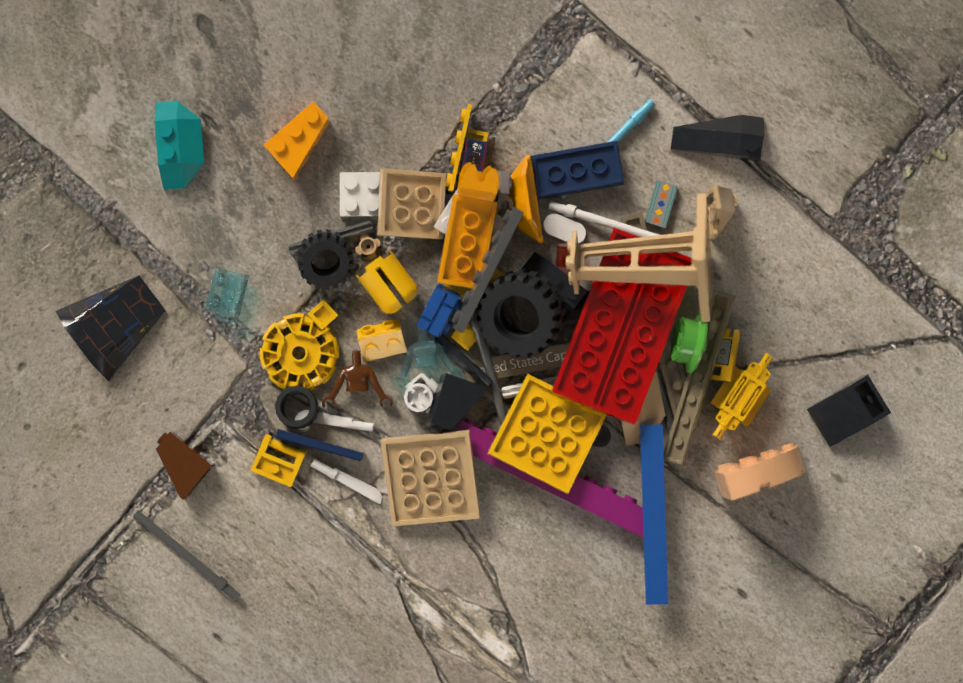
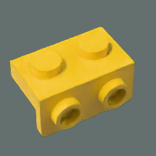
[357,320,407,362]

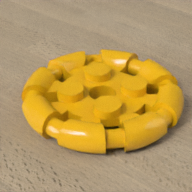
[259,313,339,392]

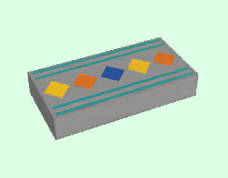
[645,180,678,229]

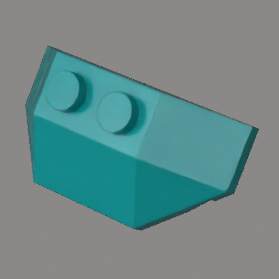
[154,101,205,190]

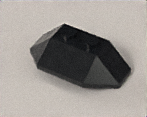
[521,252,589,326]

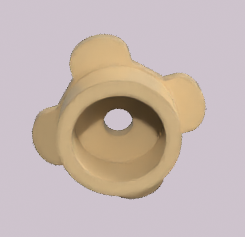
[355,234,381,259]

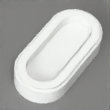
[543,214,586,243]

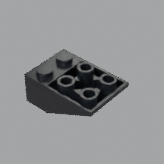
[807,374,891,447]

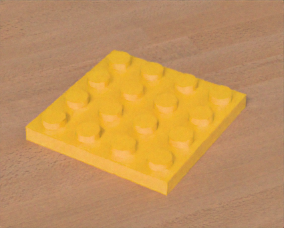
[487,374,607,494]

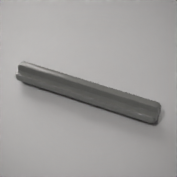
[288,221,374,256]

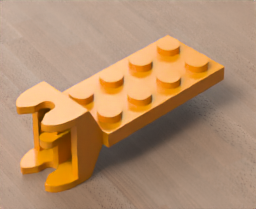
[437,162,499,288]

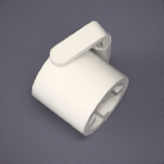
[404,373,438,414]

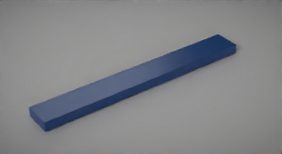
[640,424,668,605]

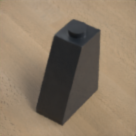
[425,373,487,433]

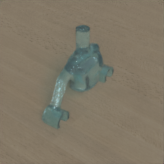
[393,327,463,388]

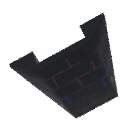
[56,275,166,381]

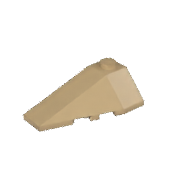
[706,186,738,239]

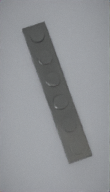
[452,207,524,333]

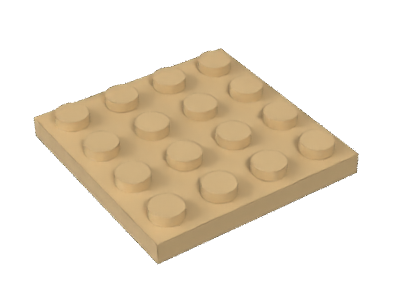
[380,430,481,526]

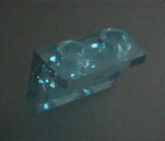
[205,268,249,319]

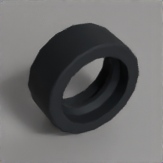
[275,386,319,429]

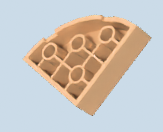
[714,442,807,500]

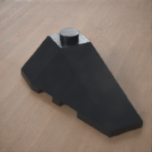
[670,115,764,162]

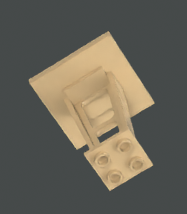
[566,194,712,322]

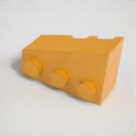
[264,101,330,181]

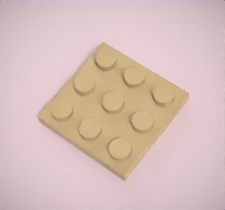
[377,168,446,240]

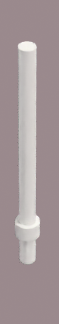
[548,201,659,238]

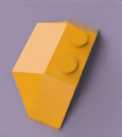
[507,154,543,244]

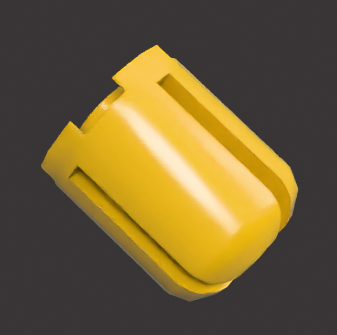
[356,250,418,314]

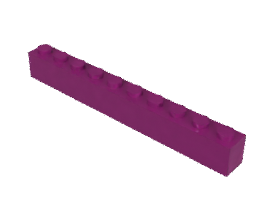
[454,418,643,537]

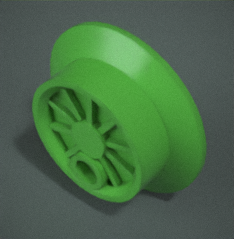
[671,313,708,374]

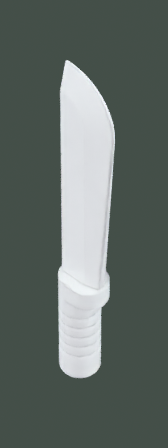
[295,410,374,432]
[311,459,382,504]

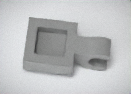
[495,171,513,210]

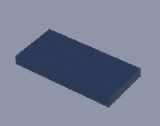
[531,141,625,200]

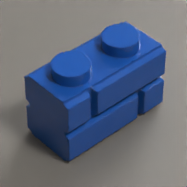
[416,283,463,337]

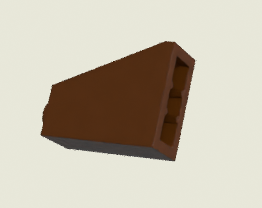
[156,432,214,500]

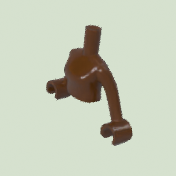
[322,350,393,408]

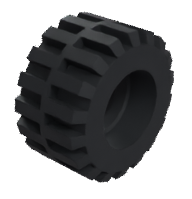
[297,229,354,290]

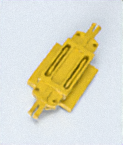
[710,352,774,440]

